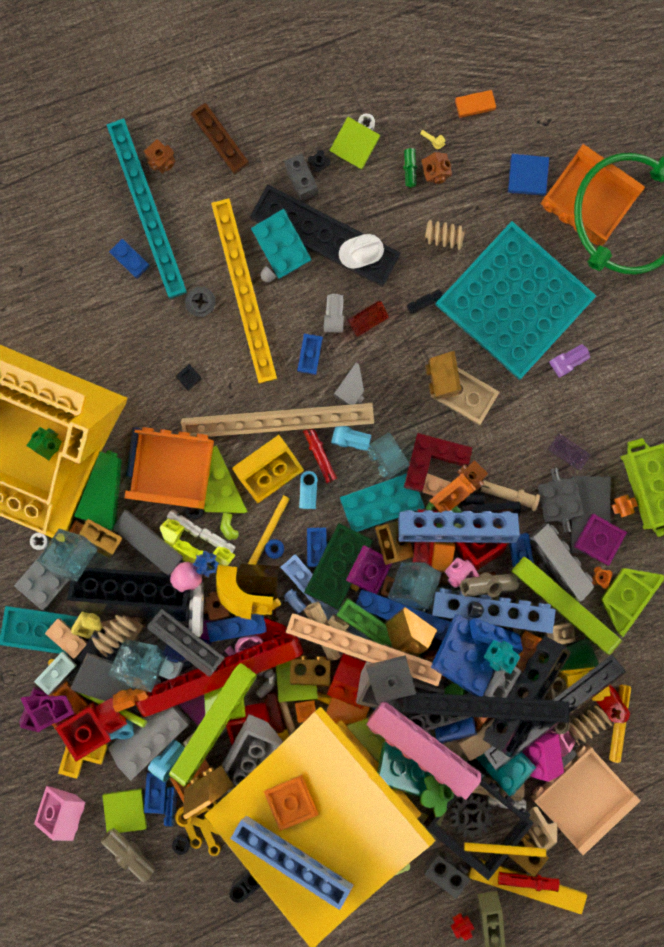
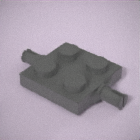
[538,468,584,533]

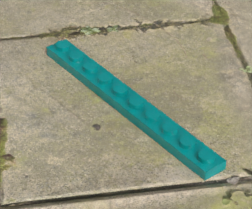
[106,118,187,299]

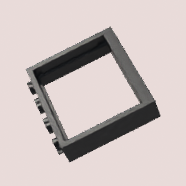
[423,768,534,880]

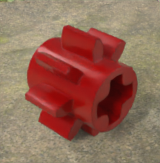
[450,913,475,941]

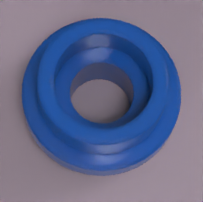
[265,539,284,559]

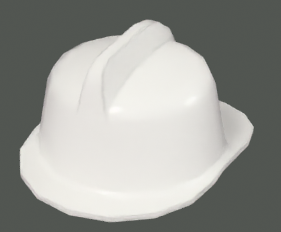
[339,234,384,269]

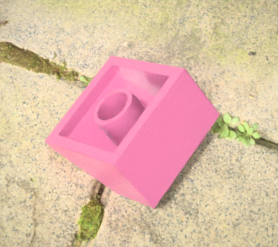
[34,786,85,841]

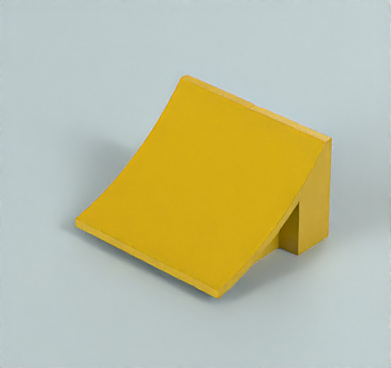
[0,345,127,542]
[204,707,436,947]

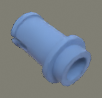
[283,589,307,614]

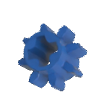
[193,551,219,577]

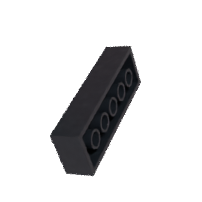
[66,566,190,621]

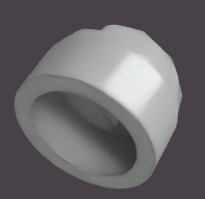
[261,266,277,282]

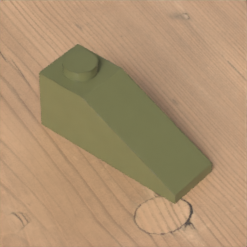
[477,891,505,947]

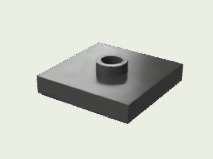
[366,655,416,703]

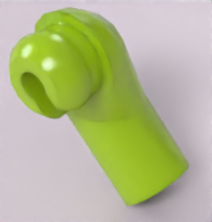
[220,513,239,540]

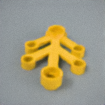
[175,800,221,856]

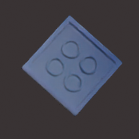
[431,614,494,696]

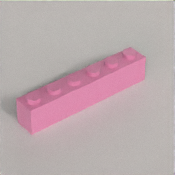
[366,701,481,800]

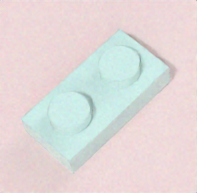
[34,652,77,695]

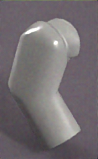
[256,669,277,698]

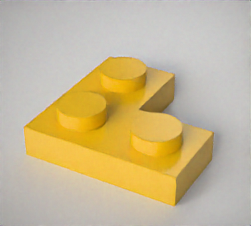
[58,744,108,779]

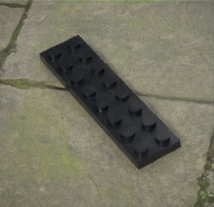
[250,184,401,287]

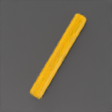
[609,684,631,763]

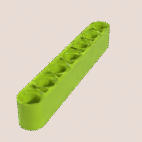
[511,556,622,656]
[169,663,257,787]

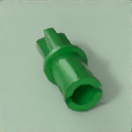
[403,148,418,188]

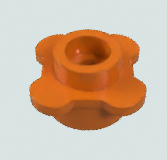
[591,567,613,588]

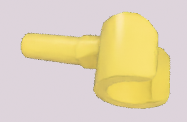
[420,130,445,149]

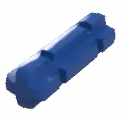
[164,786,177,827]

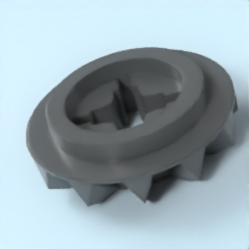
[185,287,216,317]

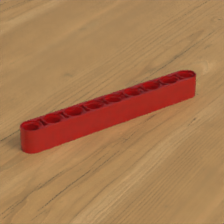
[135,633,303,717]

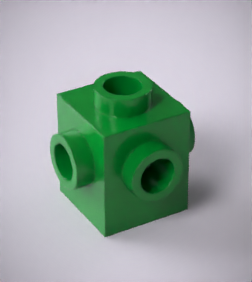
[26,427,63,461]

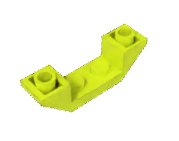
[160,518,235,567]

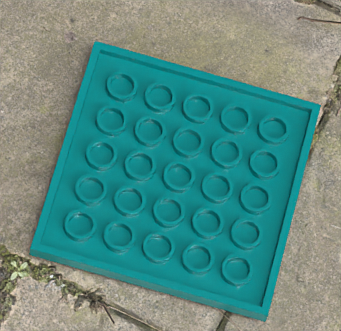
[435,221,596,380]

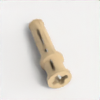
[480,480,540,511]

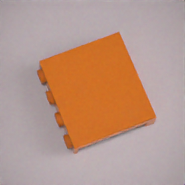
[541,144,645,246]
[125,427,214,509]

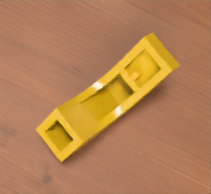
[216,565,273,620]

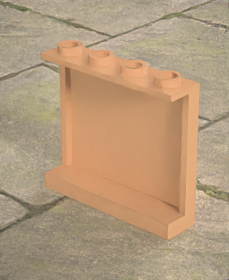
[531,744,640,855]

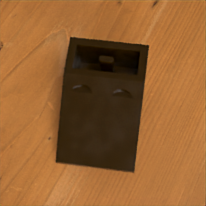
[237,564,279,622]

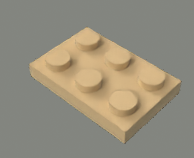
[430,367,500,425]

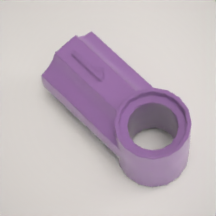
[549,344,591,378]

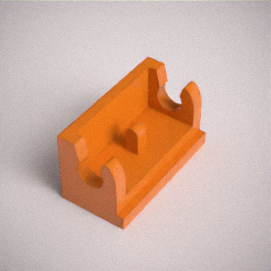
[429,473,476,513]

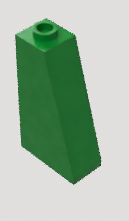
[75,450,122,530]

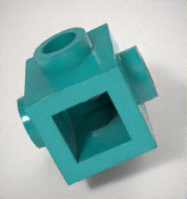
[484,640,520,674]

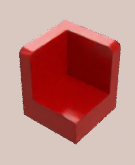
[96,698,127,734]

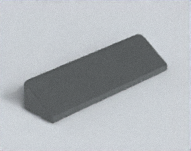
[113,510,183,575]
[147,609,224,677]

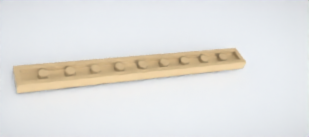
[181,403,374,437]

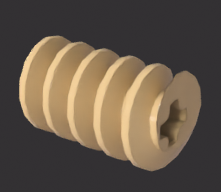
[424,220,465,250]
[91,615,137,657]
[569,706,612,746]

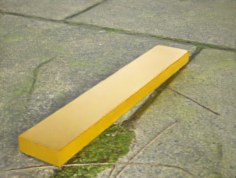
[468,858,587,915]

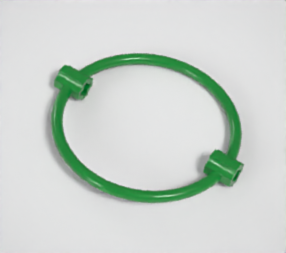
[574,153,664,275]

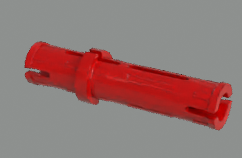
[303,428,337,483]
[498,872,560,892]

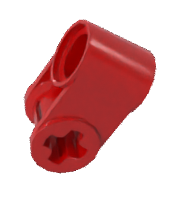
[596,685,630,723]

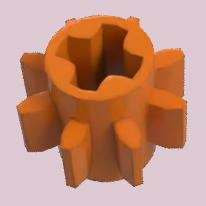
[611,494,638,517]

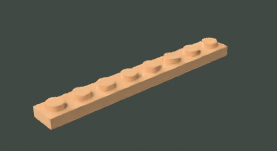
[286,613,442,686]

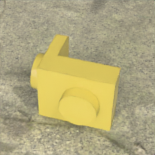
[71,612,102,639]

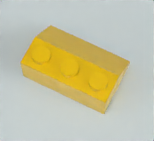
[232,435,304,503]

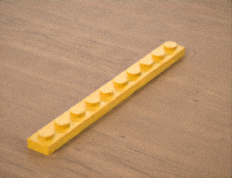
[211,198,277,384]

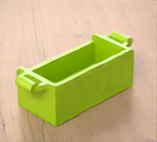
[620,438,664,537]

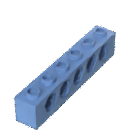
[398,510,520,543]
[432,588,556,634]
[230,816,353,910]

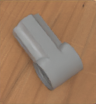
[324,294,344,333]

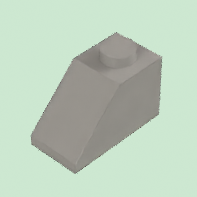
[334,363,365,405]

